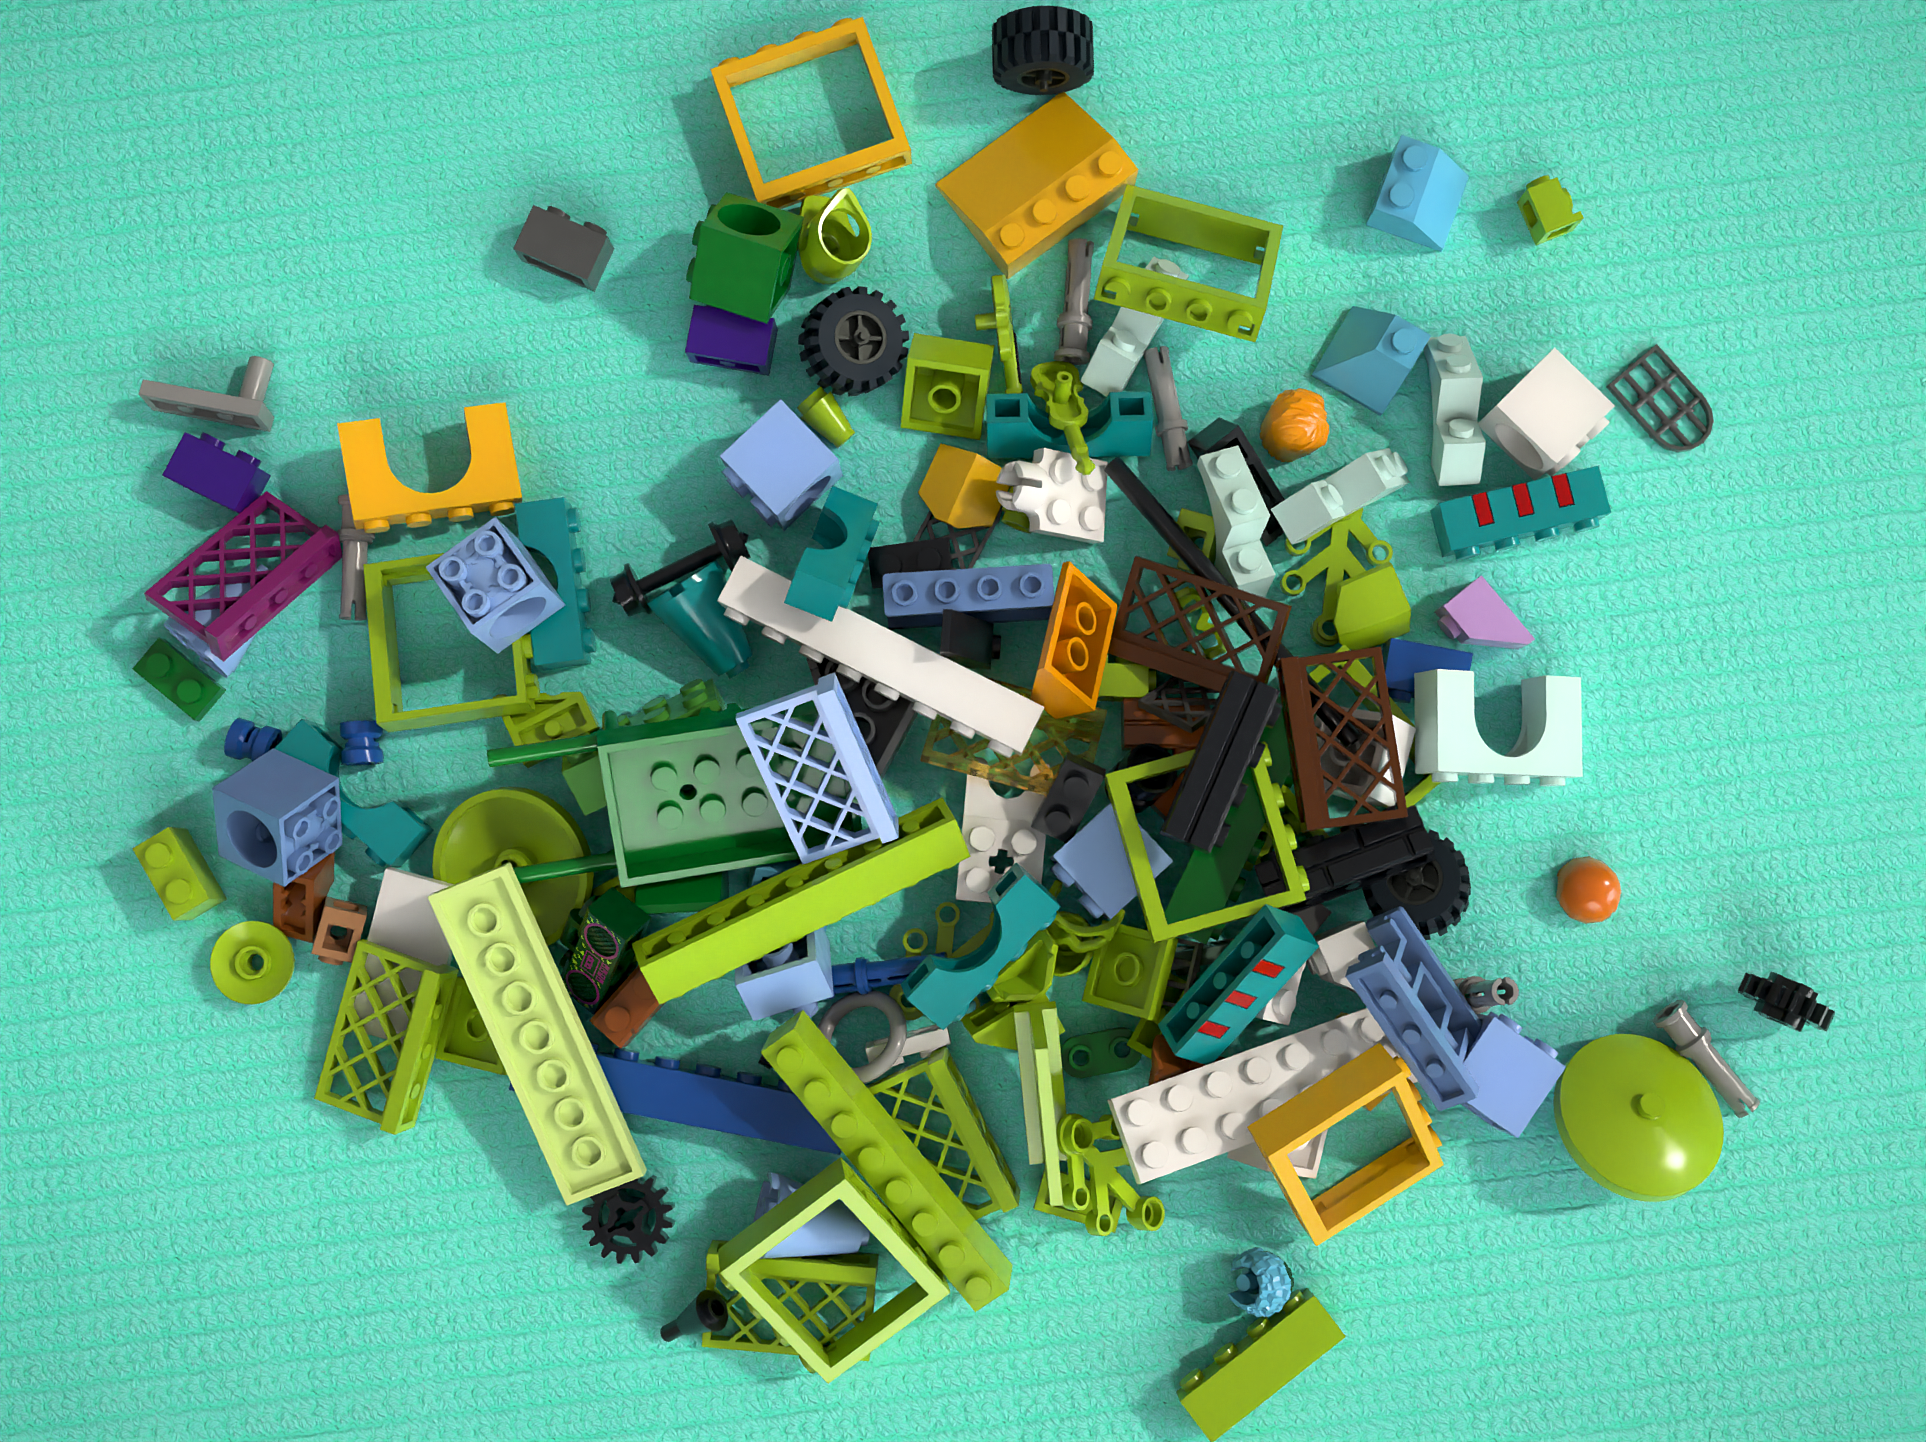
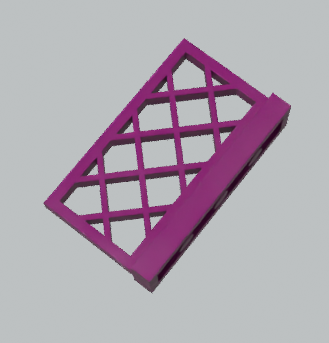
[144,491,342,662]

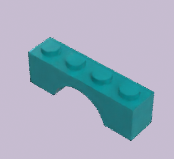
[986,392,1153,458]
[784,485,880,622]
[515,497,596,670]
[274,719,434,867]
[900,862,1061,1030]

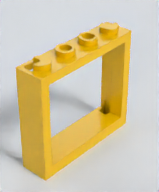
[710,17,912,209]
[1247,1042,1444,1246]

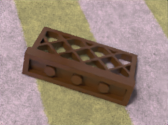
[1108,556,1292,692]
[1275,646,1408,832]

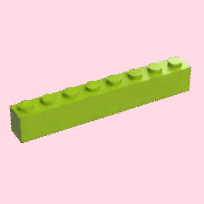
[632,797,971,1005]
[760,1010,1013,1312]

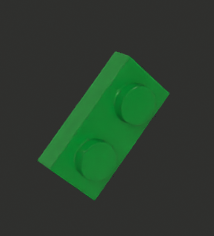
[132,638,226,721]

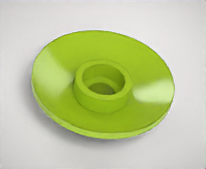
[210,921,295,1005]

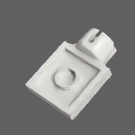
[996,448,1108,544]

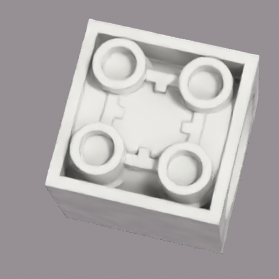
[1478,348,1615,480]

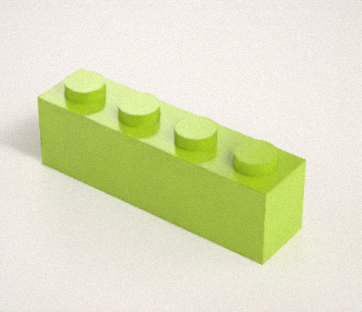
[1176,1288,1346,1442]

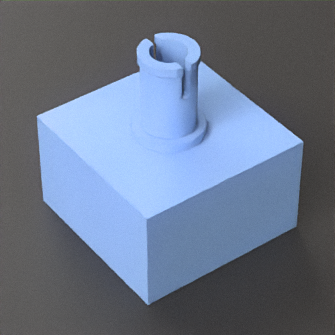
[735,927,834,1021]

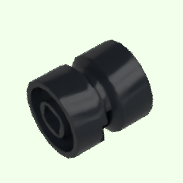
[1105,743,1177,814]

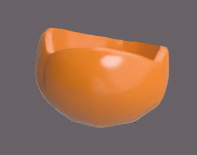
[1556,856,1621,924]

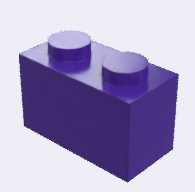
[685,304,778,376]
[162,432,271,514]

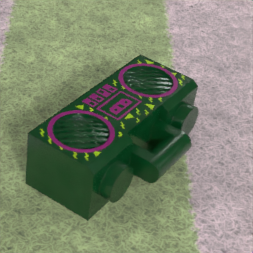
[559,887,652,1015]

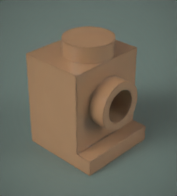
[311,896,367,965]

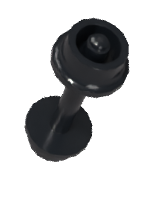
[610,520,751,617]

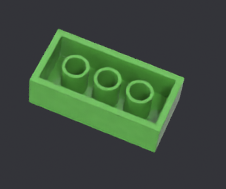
[562,678,727,816]

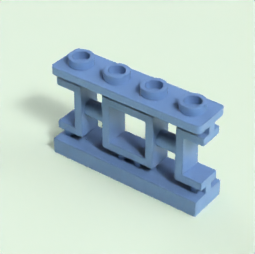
[883,564,1054,630]
[1345,906,1482,1111]

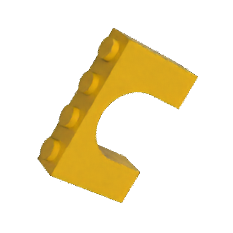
[337,402,522,533]

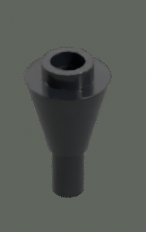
[660,1290,728,1342]

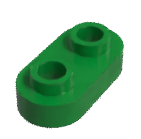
[1061,1027,1142,1078]

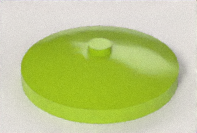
[432,787,594,946]
[1553,1034,1724,1202]

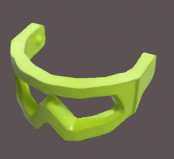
[1174,586,1227,659]
[1047,879,1125,953]

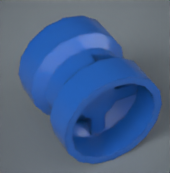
[224,718,282,762]
[340,720,384,765]

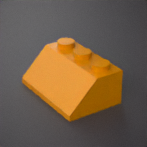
[1030,561,1118,719]

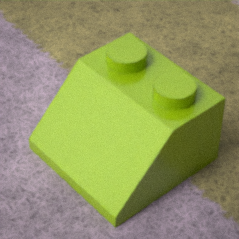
[900,333,994,440]

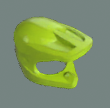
[798,188,872,284]

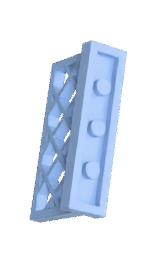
[736,673,899,864]

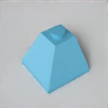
[1311,306,1431,416]

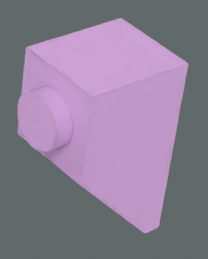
[1435,575,1535,649]

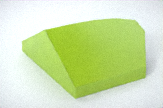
[1333,562,1411,650]
[986,929,1058,1002]

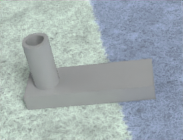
[139,356,274,432]

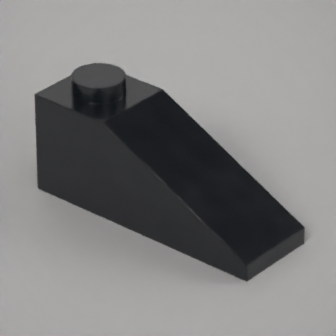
[1187,417,1285,546]
[940,609,1001,670]

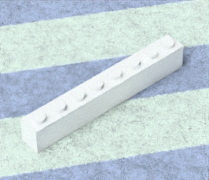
[717,556,1045,758]

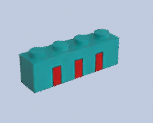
[1430,465,1611,561]
[1158,904,1319,1065]

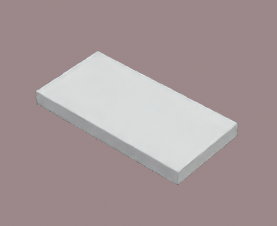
[348,867,454,1043]

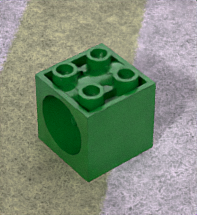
[686,192,804,324]

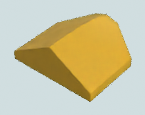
[918,443,1010,529]

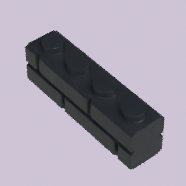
[1159,670,1283,854]
[1254,805,1435,914]

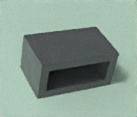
[513,205,614,292]

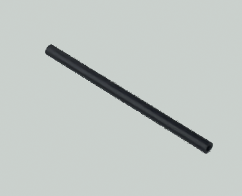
[1104,457,1362,749]

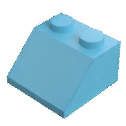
[1366,135,1469,252]

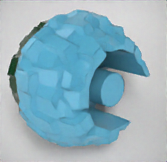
[1227,1247,1294,1317]

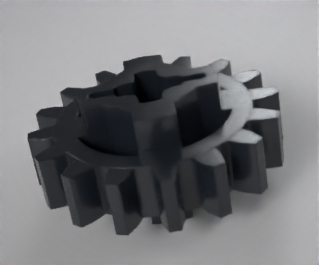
[1737,972,1835,1032]
[582,1175,675,1264]

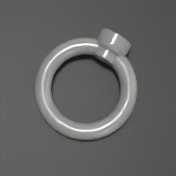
[818,990,907,1083]

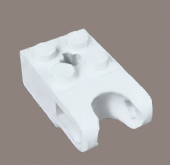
[956,757,1051,903]

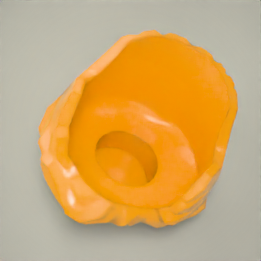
[1260,388,1329,463]

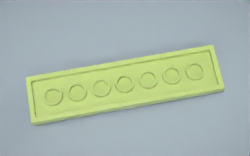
[428,862,647,1206]

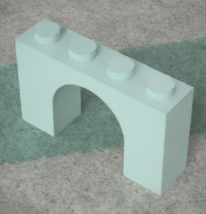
[1414,669,1583,786]

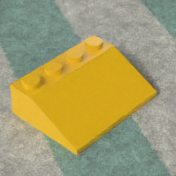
[935,92,1139,280]

